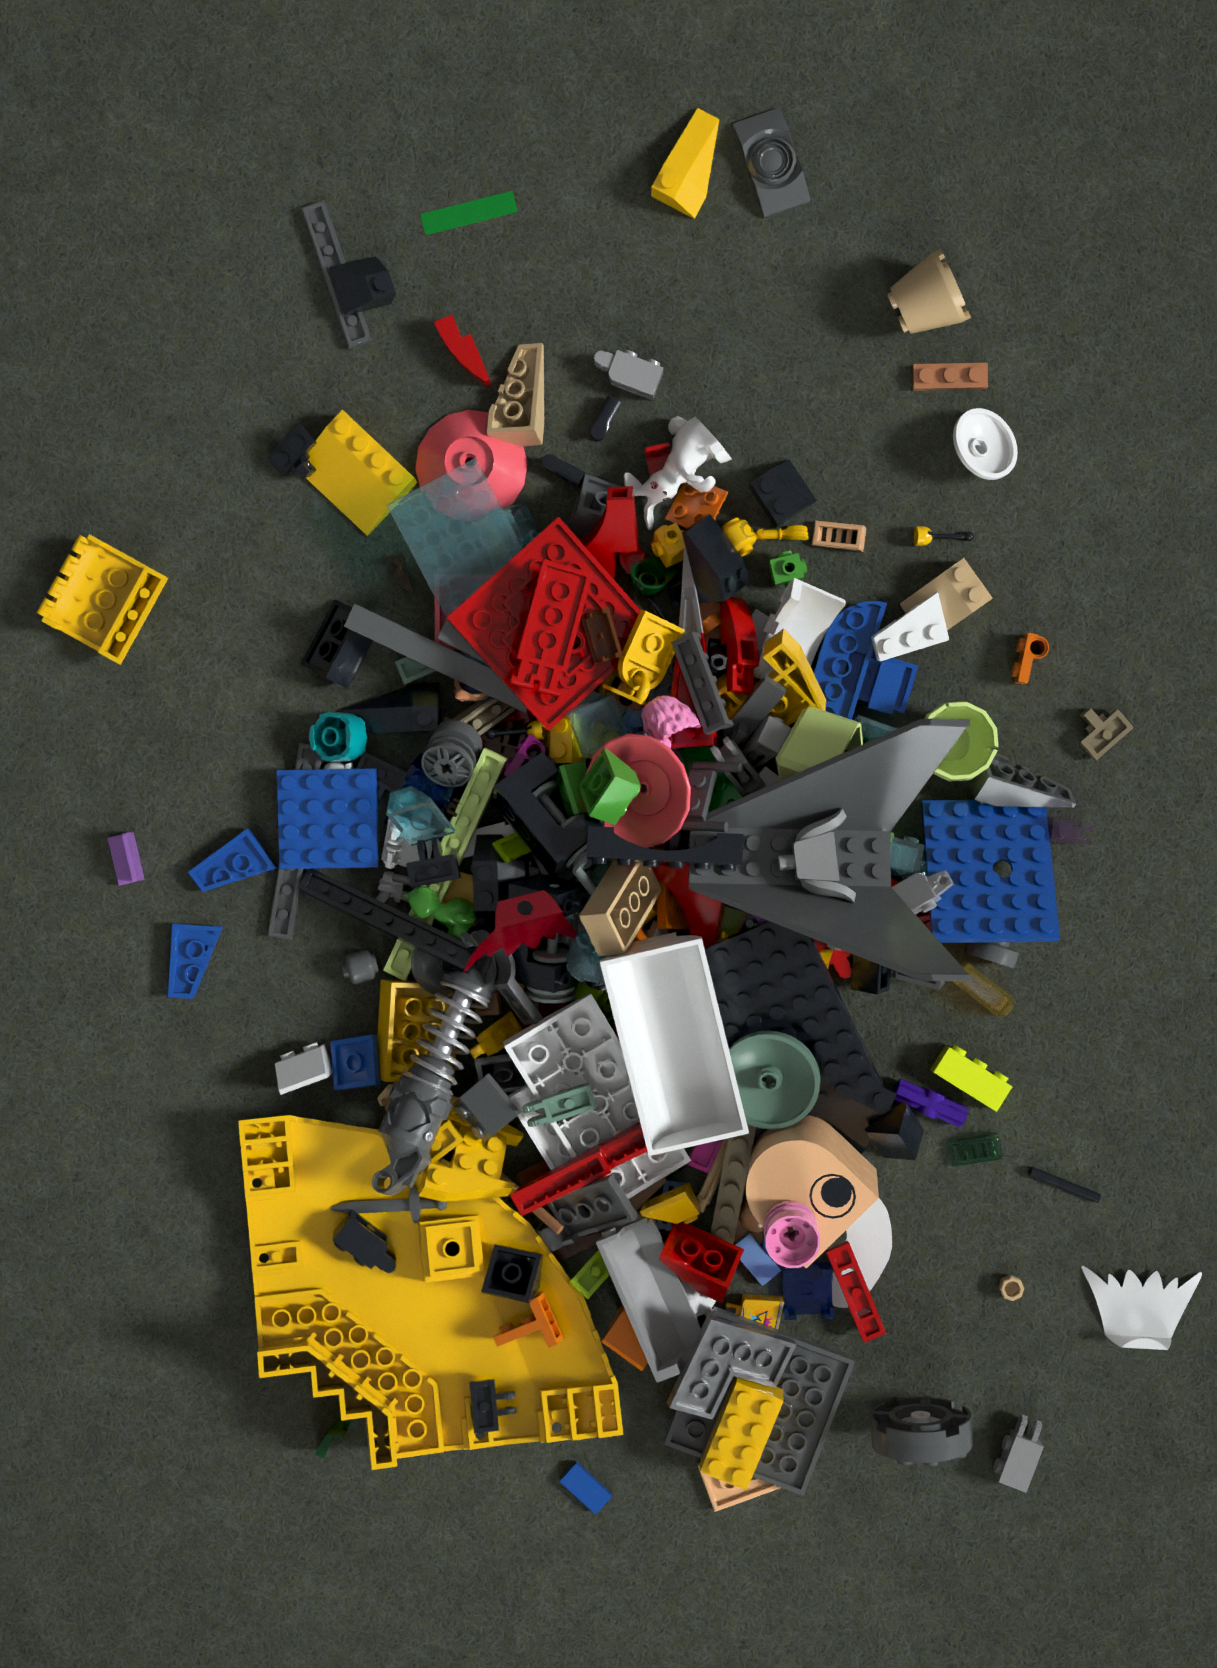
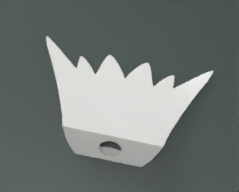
[1081,1266,1202,1350]

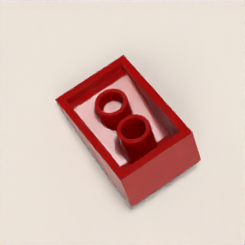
[658,1222,744,1303]

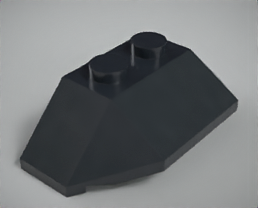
[473,834,526,933]

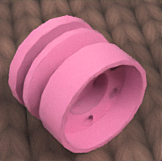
[763,1201,820,1268]

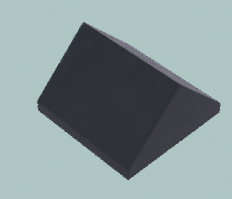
[864,1101,924,1160]
[481,1244,543,1303]

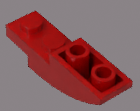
[721,597,759,695]

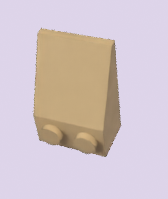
[899,558,993,630]

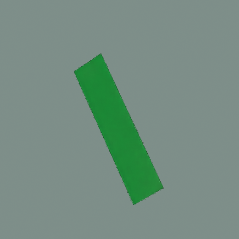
[420,190,518,236]

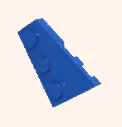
[188,828,278,892]
[168,923,223,999]

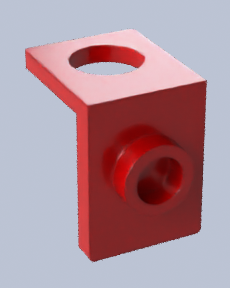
[645,442,670,476]

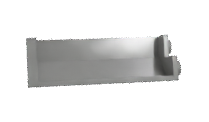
[596,1212,701,1382]

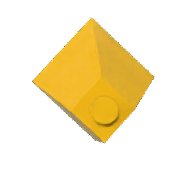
[640,1182,701,1224]

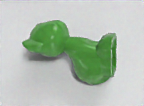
[404,886,476,939]

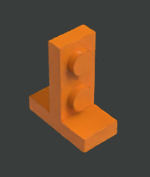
[493,1292,564,1348]

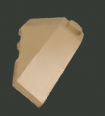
[487,343,544,446]

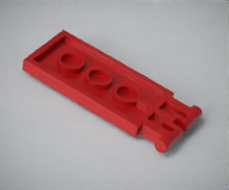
[510,559,593,697]

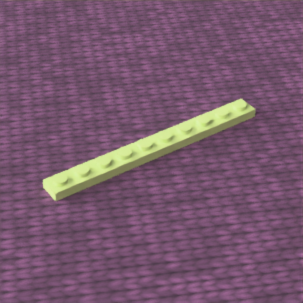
[383,748,508,981]

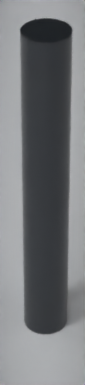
[1028,1167,1101,1203]

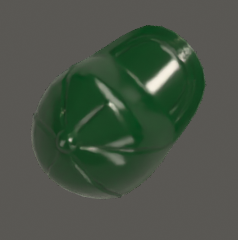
[631,556,678,595]

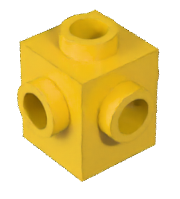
[651,523,685,568]

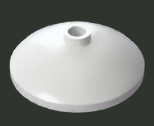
[953,408,1018,480]

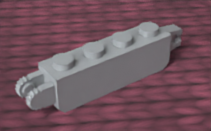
[827,871,954,951]

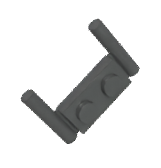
[680,761,743,832]

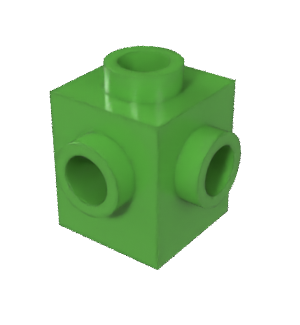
[768,551,807,588]

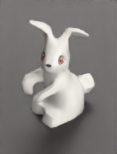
[624,416,732,531]

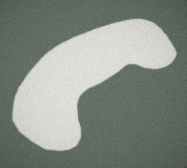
[812,1199,892,1308]

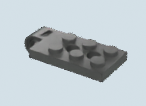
[536,1174,638,1251]

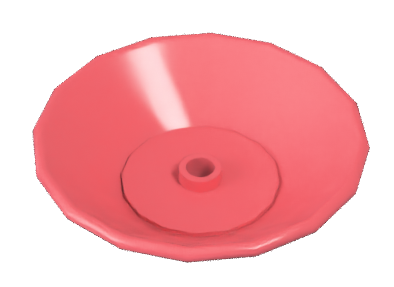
[415,410,528,522]
[586,733,691,848]

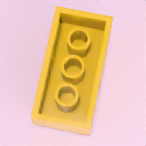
[700,1376,784,1491]

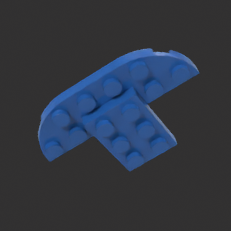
[813,601,919,720]

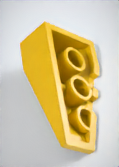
[651,108,719,219]

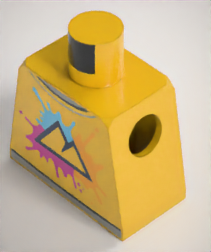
[725,1294,784,1329]

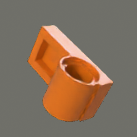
[1011,633,1049,685]

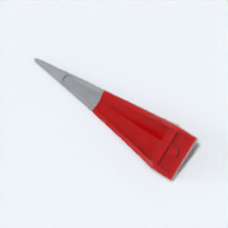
[668,547,718,749]

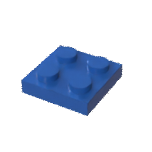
[330,1035,381,1091]

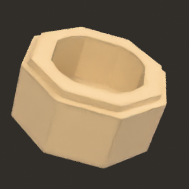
[998,1274,1024,1301]

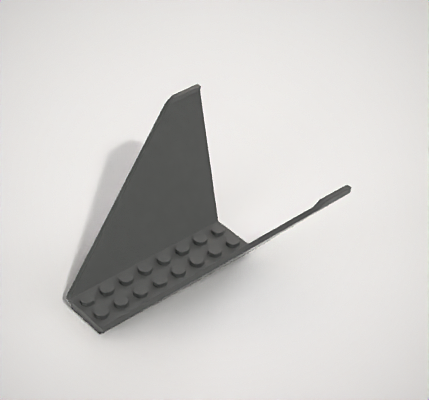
[688,719,972,982]

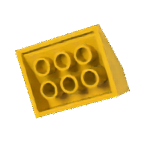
[306,410,418,536]
[377,979,457,1082]

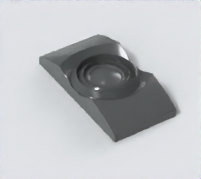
[732,108,811,218]

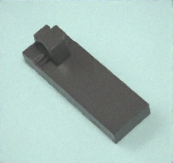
[722,675,786,745]

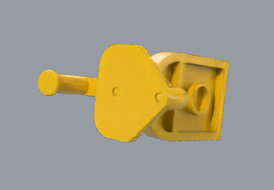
[597,609,685,706]

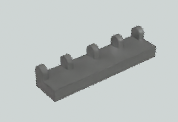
[671,631,733,735]

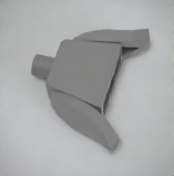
[778,808,856,903]

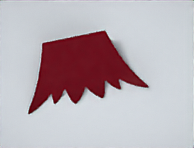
[463,890,583,973]

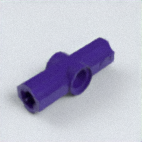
[893,1078,969,1128]

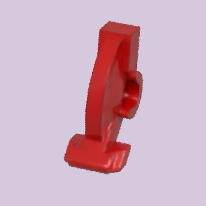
[619,539,646,575]

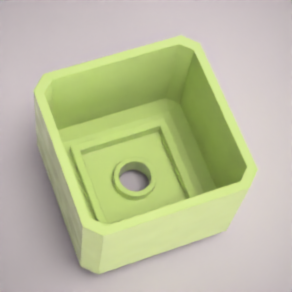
[776,707,863,781]

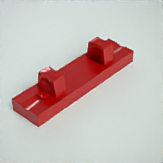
[825,1241,886,1343]

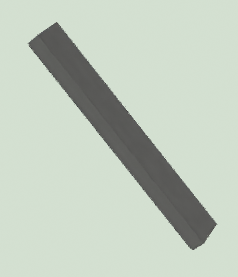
[301,200,373,349]

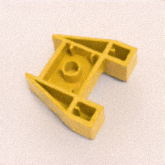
[715,628,826,726]
[419,1096,524,1202]

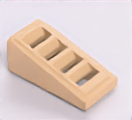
[812,521,866,552]

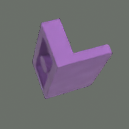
[108,832,145,886]

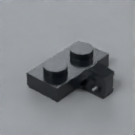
[267,424,317,478]

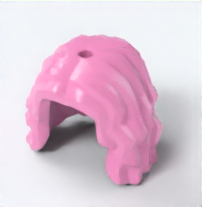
[641,695,702,748]

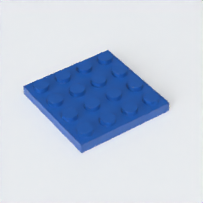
[277,768,379,869]

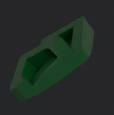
[315,1417,352,1459]

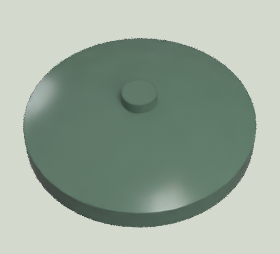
[729,1031,820,1129]

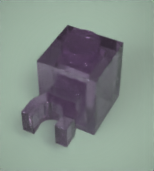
[1048,817,1093,845]

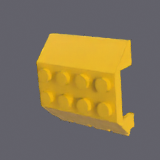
[36,534,168,665]

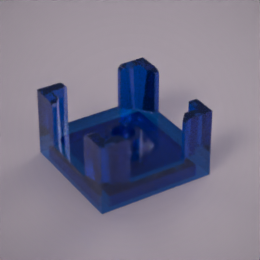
[781,1262,834,1320]

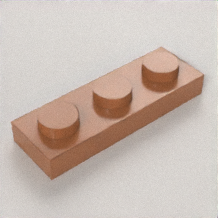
[912,363,988,391]

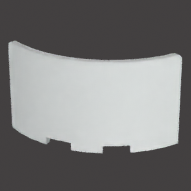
[753,578,846,680]

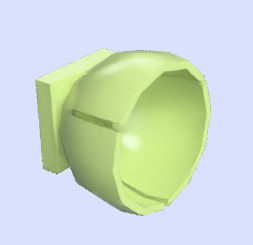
[924,701,999,781]

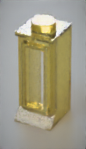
[951,961,1015,1018]

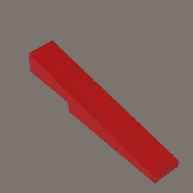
[510,1122,647,1216]

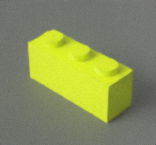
[930,1044,1012,1112]

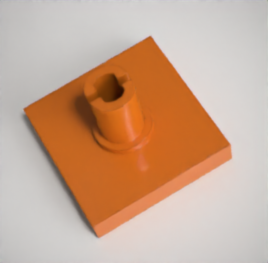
[654,879,689,930]

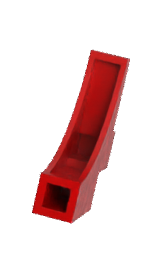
[579,486,638,578]
[649,847,726,947]

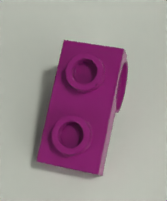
[502,734,545,778]

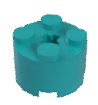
[309,712,367,762]

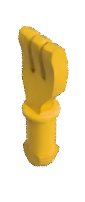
[755,525,808,541]

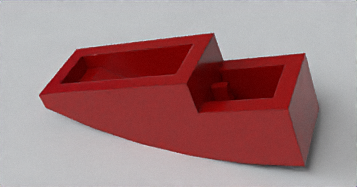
[434,315,491,386]

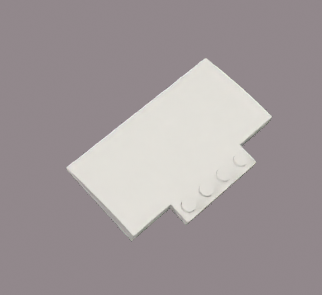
[503,993,691,1205]

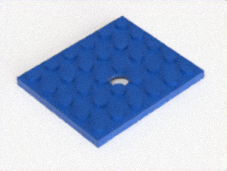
[921,800,1060,943]

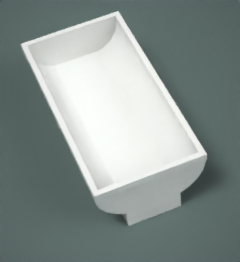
[600,932,749,1156]

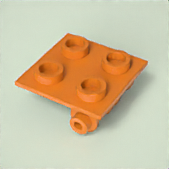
[665,483,728,528]

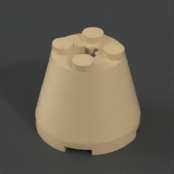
[887,248,971,334]

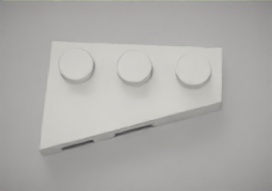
[871,592,949,661]

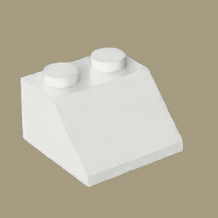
[275,1042,333,1095]

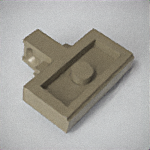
[1079,708,1133,760]

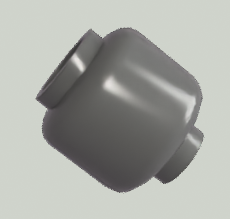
[341,949,379,984]

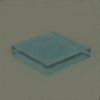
[567,692,628,759]

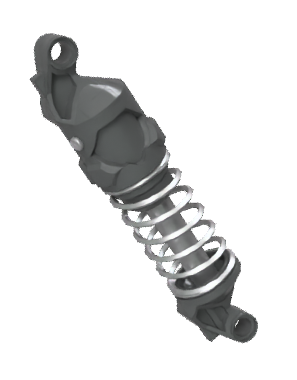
[372,930,499,1196]

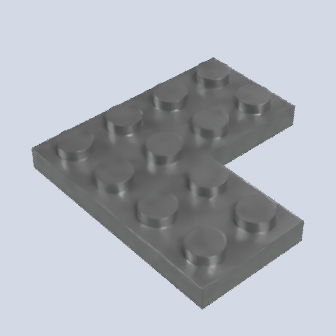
[666,1315,797,1420]

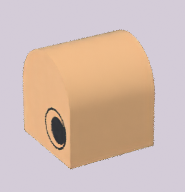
[746,1115,879,1269]

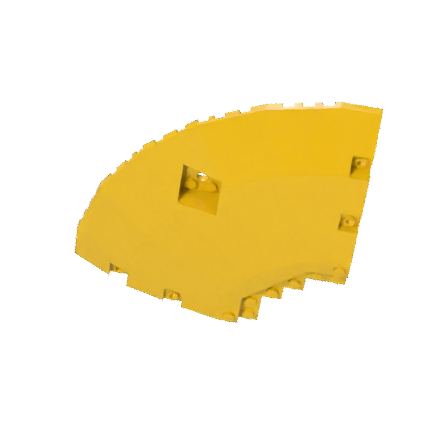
[238,1115,623,1470]

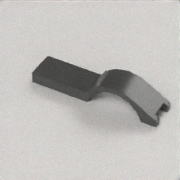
[460,931,543,1025]

